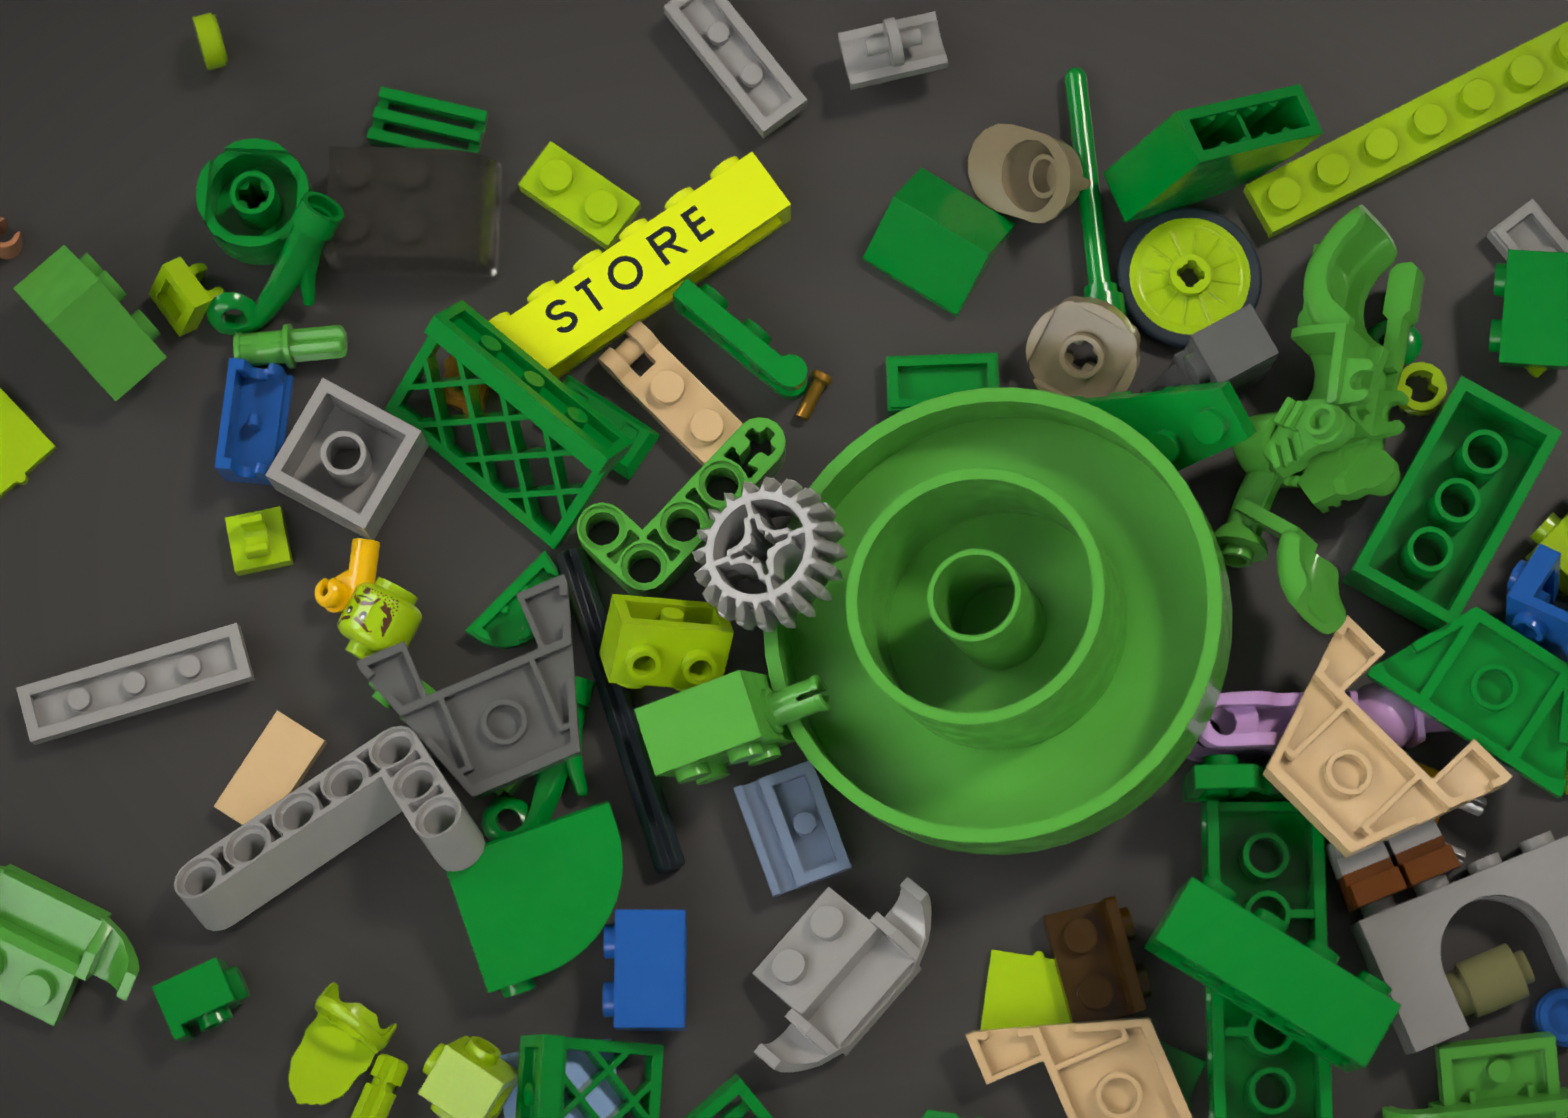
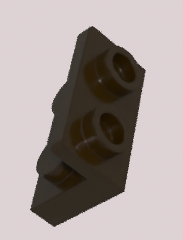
[1042,896,1151,1023]

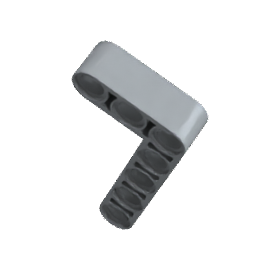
[174,726,485,931]

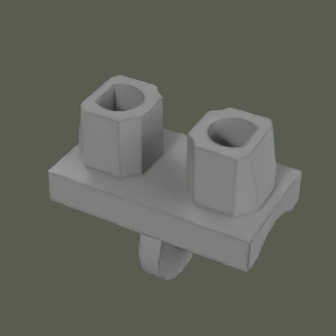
[838,11,948,90]

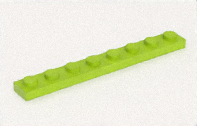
[1243,21,1568,238]

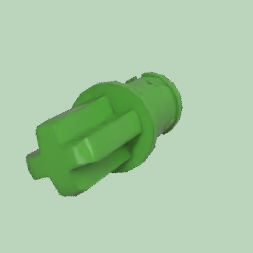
[233,324,348,369]

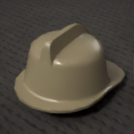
[968,124,1091,223]

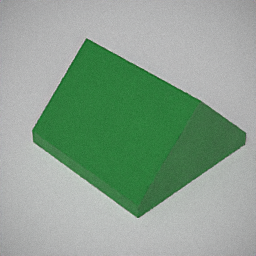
[863,167,1015,317]

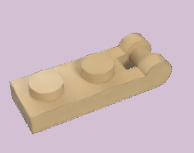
[597,320,743,466]

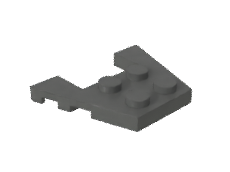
[356,574,581,801]

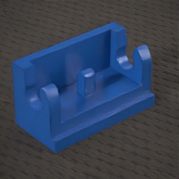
[214,358,294,485]

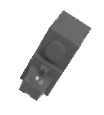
[1140,304,1279,394]

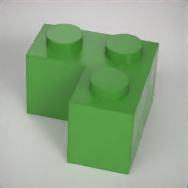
[13,245,167,402]

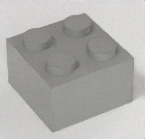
[265,378,429,540]

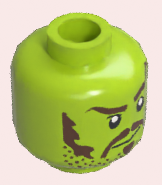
[337,577,423,659]

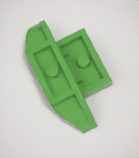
[0,864,139,1026]
[1382,1031,1568,1118]

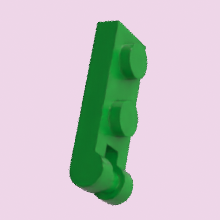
[672,278,808,400]

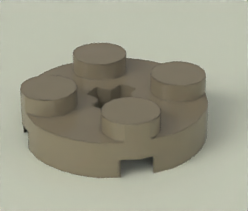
[1026,296,1141,398]

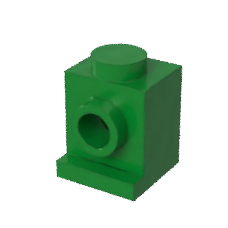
[152,957,251,1043]

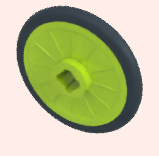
[1116,207,1262,348]

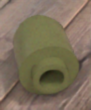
[1445,943,1535,1018]

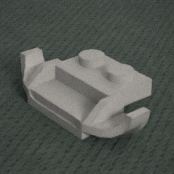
[752,877,932,1073]

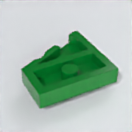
[1182,754,1288,803]

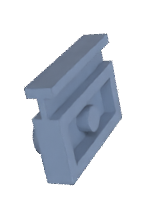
[733,760,852,898]

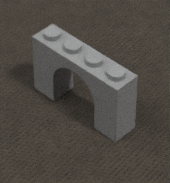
[1350,830,1568,1055]

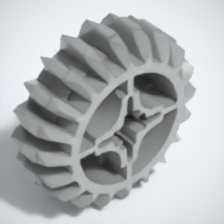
[692,476,848,633]

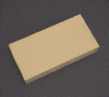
[213,710,327,825]

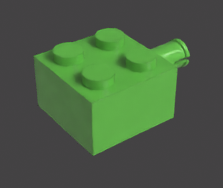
[634,670,831,785]

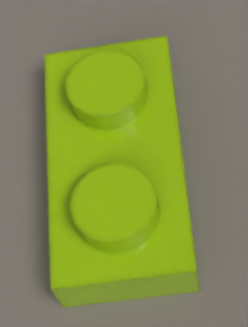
[518,141,641,250]

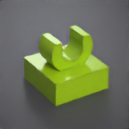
[148,256,224,337]
[225,506,294,576]

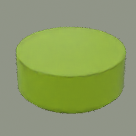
[192,12,228,71]

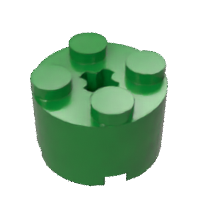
[196,138,314,265]

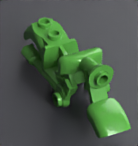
[1214,205,1425,635]

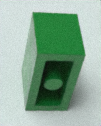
[1489,249,1568,370]

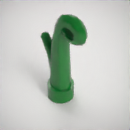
[206,191,344,336]
[481,676,595,841]

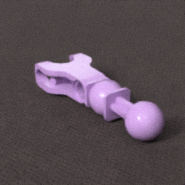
[1187,682,1450,762]

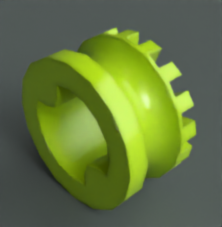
[1397,362,1447,417]

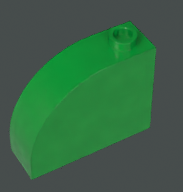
[1103,84,1323,223]
[446,800,623,998]

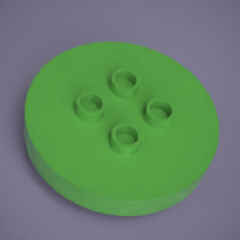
[763,387,1233,855]

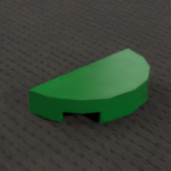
[465,551,559,650]

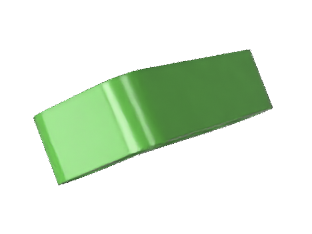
[577,417,786,598]

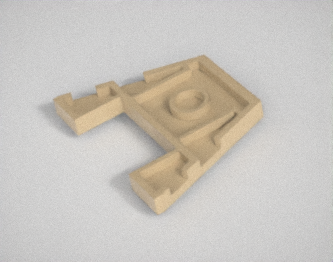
[1263,615,1513,858]
[966,1017,1192,1118]

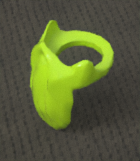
[289,982,397,1105]

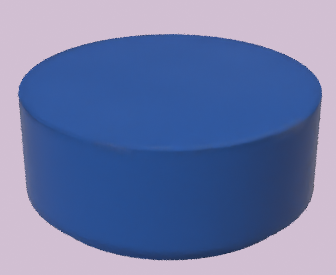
[1532,988,1568,1047]

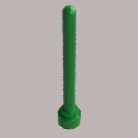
[1065,67,1126,315]

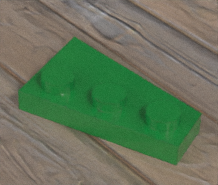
[1072,381,1257,472]

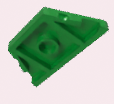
[1365,606,1568,799]

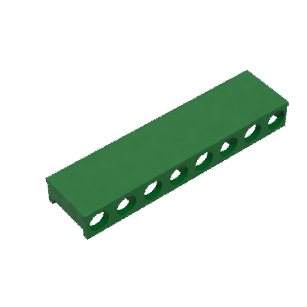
[1200,800,1333,1118]

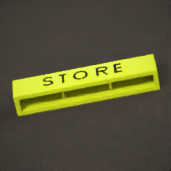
[489,152,791,379]

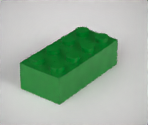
[1342,376,1562,632]
[1144,876,1402,1073]

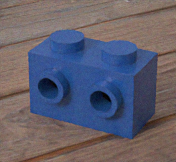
[603,909,687,1031]

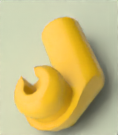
[315,538,380,613]

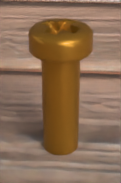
[796,370,833,421]

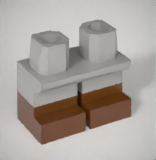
[1325,819,1461,913]

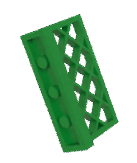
[385,300,634,550]
[515,1034,664,1118]

